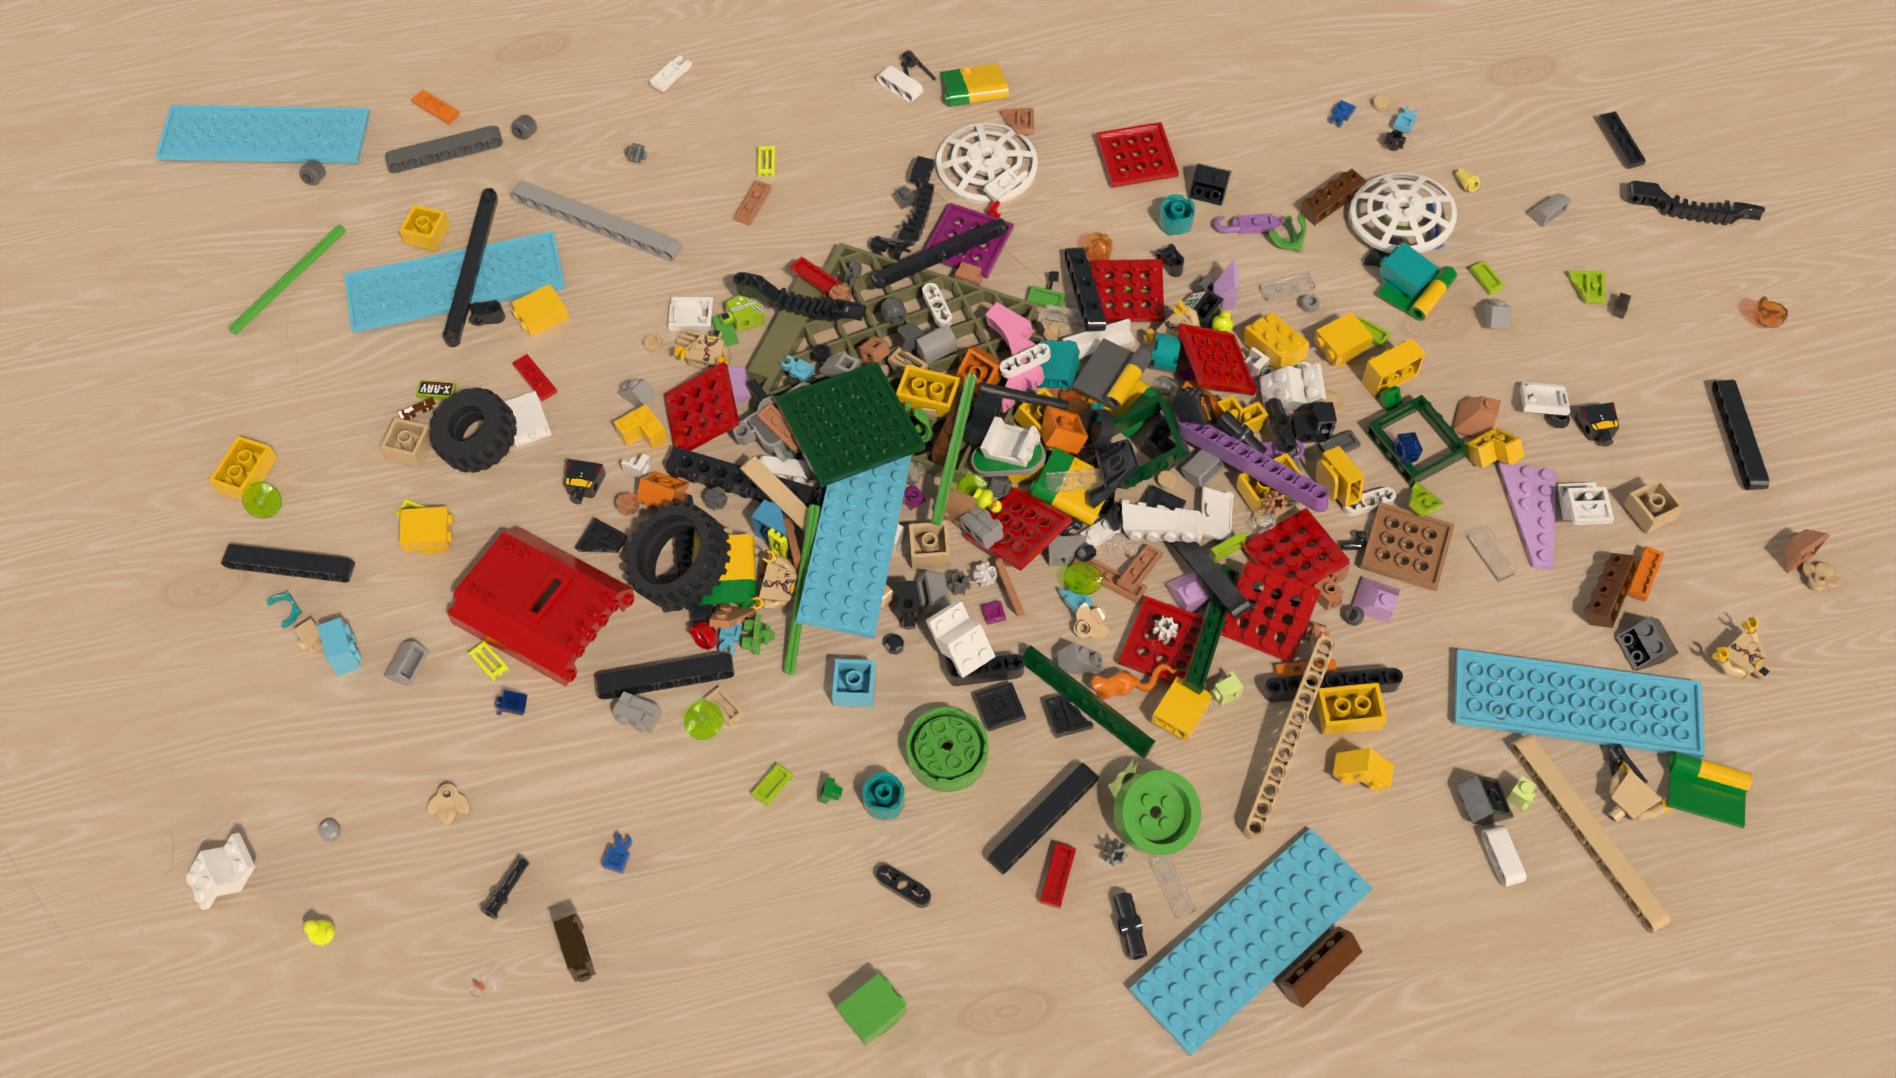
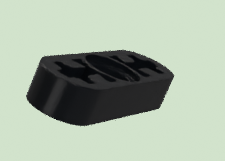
[876,865,931,908]

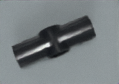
[1265,398,1297,453]
[1215,410,1267,454]
[1113,892,1147,960]

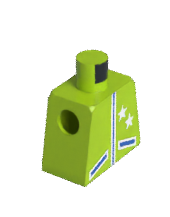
[719,295,765,331]

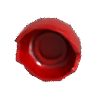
[689,621,718,651]

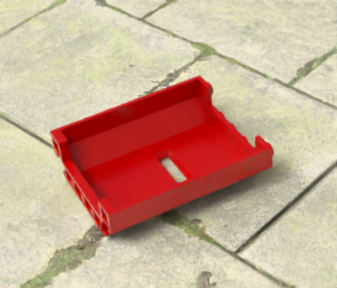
[447,527,635,687]

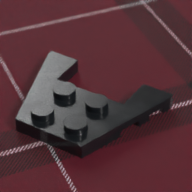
[1076,439,1139,509]

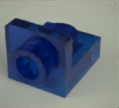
[494,690,528,716]

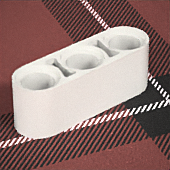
[877,65,924,103]
[759,456,811,485]
[1481,825,1526,887]

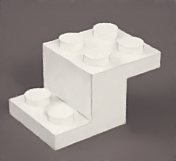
[1259,363,1326,411]
[1556,482,1614,525]
[926,600,995,678]
[186,833,255,910]

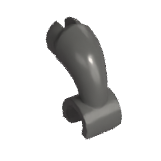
[845,260,862,286]

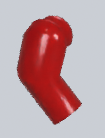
[986,200,1001,218]

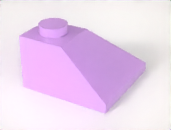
[1211,259,1239,310]
[1166,571,1212,612]
[1352,577,1400,623]

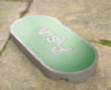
[971,442,1046,477]

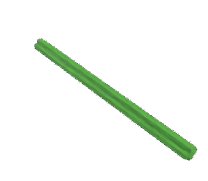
[228,225,346,335]
[931,373,977,526]
[784,505,820,675]

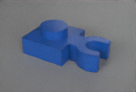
[1330,100,1356,128]
[602,834,632,874]

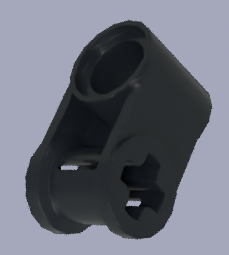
[1155,243,1184,277]
[469,300,506,326]

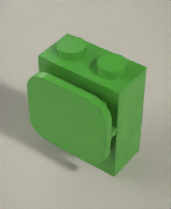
[837,973,907,1046]

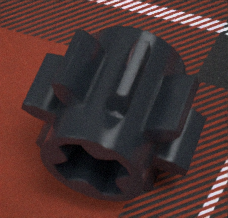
[1384,130,1406,151]

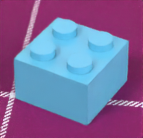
[317,617,362,676]
[832,659,876,707]

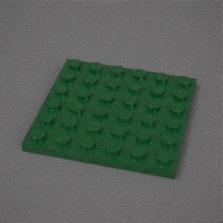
[775,362,926,488]

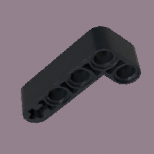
[945,654,1025,686]

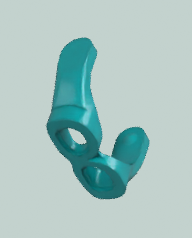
[266,591,302,628]

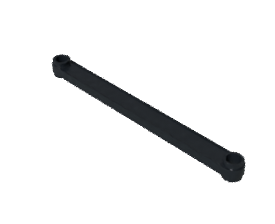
[443,188,498,347]

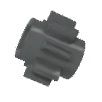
[625,143,648,163]
[704,486,728,511]
[947,571,971,595]
[1101,838,1128,866]

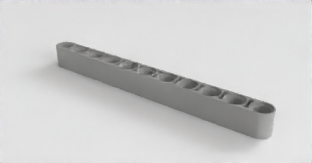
[510,181,682,261]

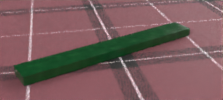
[1182,564,1240,695]
[1023,645,1156,759]

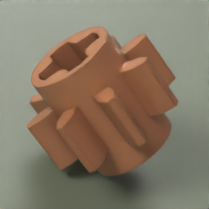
[829,284,851,307]
[1261,490,1287,515]
[616,492,640,516]
[1305,622,1330,646]

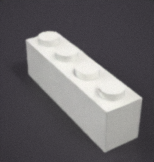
[1122,500,1206,543]

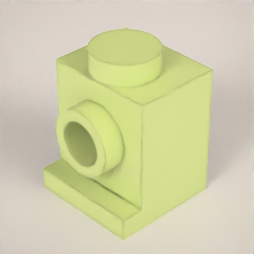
[1210,671,1244,706]
[1506,776,1537,812]

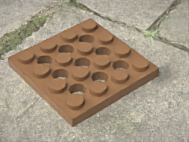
[1360,502,1455,591]

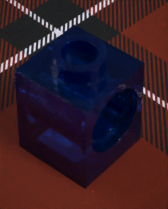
[1392,432,1423,463]

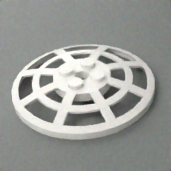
[936,123,1038,204]
[1350,172,1457,253]

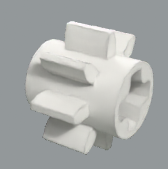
[973,562,997,587]
[1153,616,1178,642]

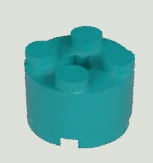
[1158,194,1195,236]
[1150,333,1182,373]
[863,772,905,820]

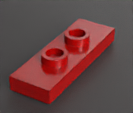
[790,256,842,296]
[512,354,557,402]
[1040,843,1076,909]

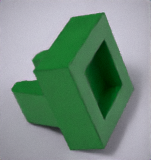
[1378,386,1402,411]
[818,777,843,804]

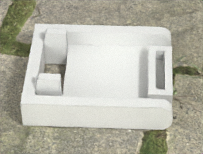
[668,297,714,331]
[1520,382,1570,415]

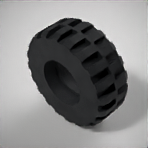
[430,388,517,473]

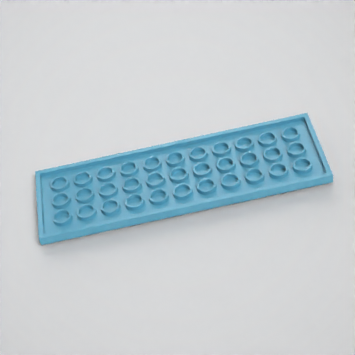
[155,105,370,164]
[344,231,566,333]
[796,455,912,639]
[1454,649,1705,758]
[1129,828,1373,1056]

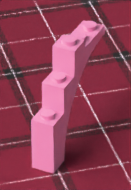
[985,302,1044,413]

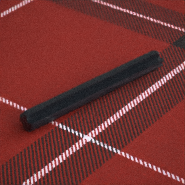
[978,382,1068,411]

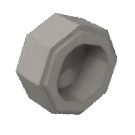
[1301,294,1320,312]
[318,820,341,842]

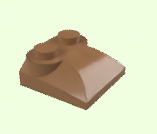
[943,488,977,528]

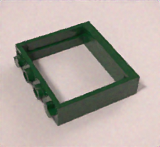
[1097,392,1191,490]
[1365,395,1468,487]

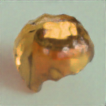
[1082,231,1113,261]
[1753,296,1788,329]
[1057,388,1089,416]

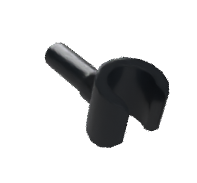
[1047,271,1059,290]

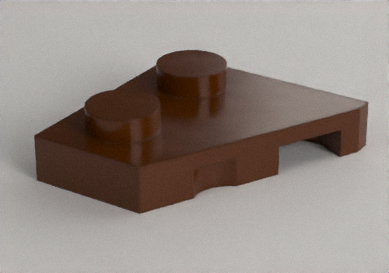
[398,397,436,420]

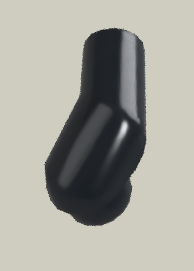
[1059,518,1083,536]
[1341,531,1367,550]

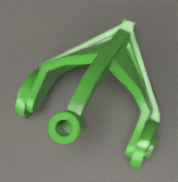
[1269,213,1307,253]
[904,402,935,443]

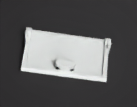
[1201,487,1234,543]

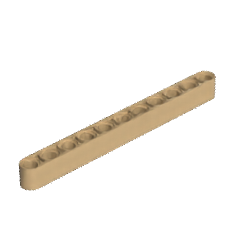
[740,455,896,610]
[1243,636,1335,841]
[1510,734,1671,933]

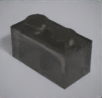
[1612,292,1631,319]

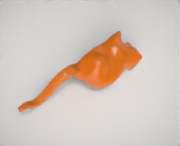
[1088,664,1178,700]

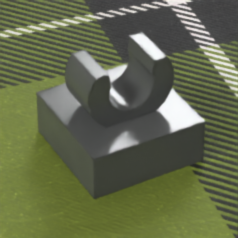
[893,186,916,209]
[1191,273,1215,292]
[988,476,1012,499]

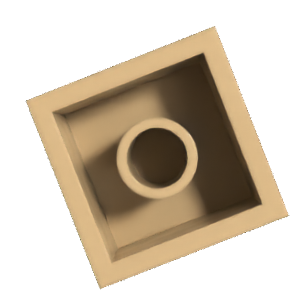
[380,417,432,468]
[1623,478,1685,534]
[909,521,951,569]

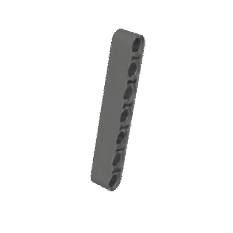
[385,125,503,173]

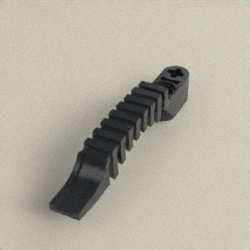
[894,155,935,261]
[1627,181,1765,225]
[733,272,867,322]
[675,495,714,625]

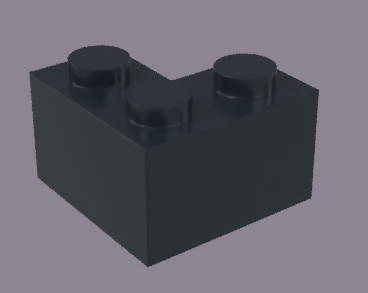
[963,391,1003,447]
[1291,402,1337,443]
[1140,417,1178,471]

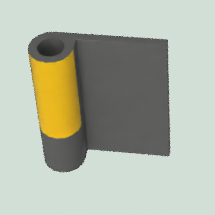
[1072,338,1152,409]

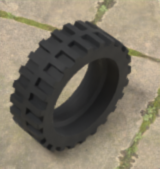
[624,501,731,611]

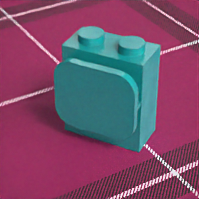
[1378,242,1438,298]
[1037,340,1080,389]

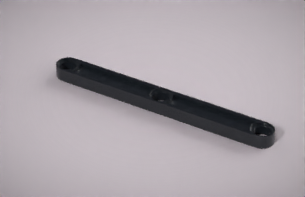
[871,218,1009,289]

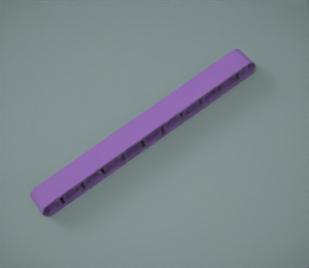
[1160,410,1329,512]

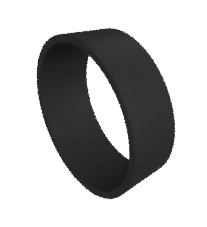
[1082,409,1114,449]

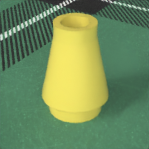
[1456,168,1480,192]

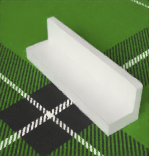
[1062,319,1135,362]

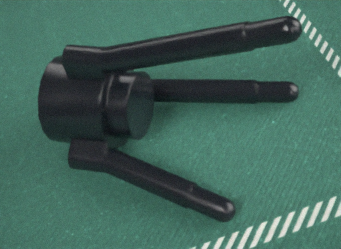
[901,50,936,80]
[870,236,911,256]
[1605,744,1648,784]

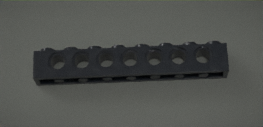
[665,446,815,508]

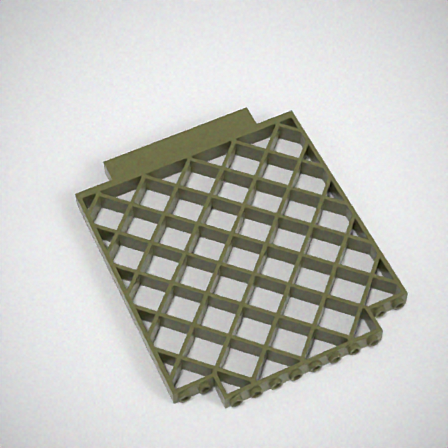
[748,243,1045,484]

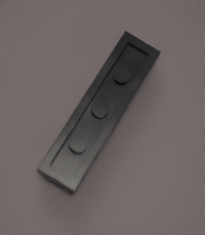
[1598,111,1646,169]

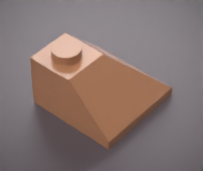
[1453,396,1501,439]
[1784,529,1830,574]

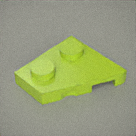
[1569,271,1606,304]
[1409,481,1445,517]

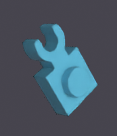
[1393,105,1418,134]
[781,355,815,382]
[1059,582,1092,613]
[719,623,743,656]

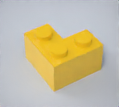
[1215,395,1268,433]
[614,404,668,450]
[1466,427,1525,468]
[1333,748,1394,791]

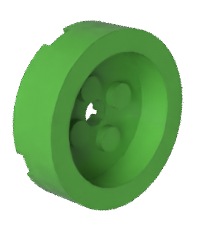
[906,707,988,792]
[1114,770,1201,855]

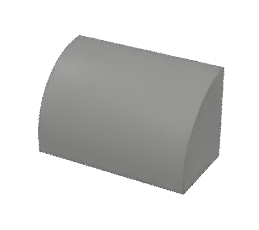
[1527,194,1571,228]
[916,324,957,364]
[1181,449,1225,490]
[916,571,951,615]
[384,641,429,685]

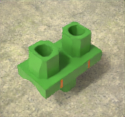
[742,614,775,655]

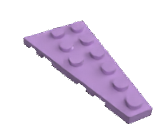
[1497,462,1556,571]

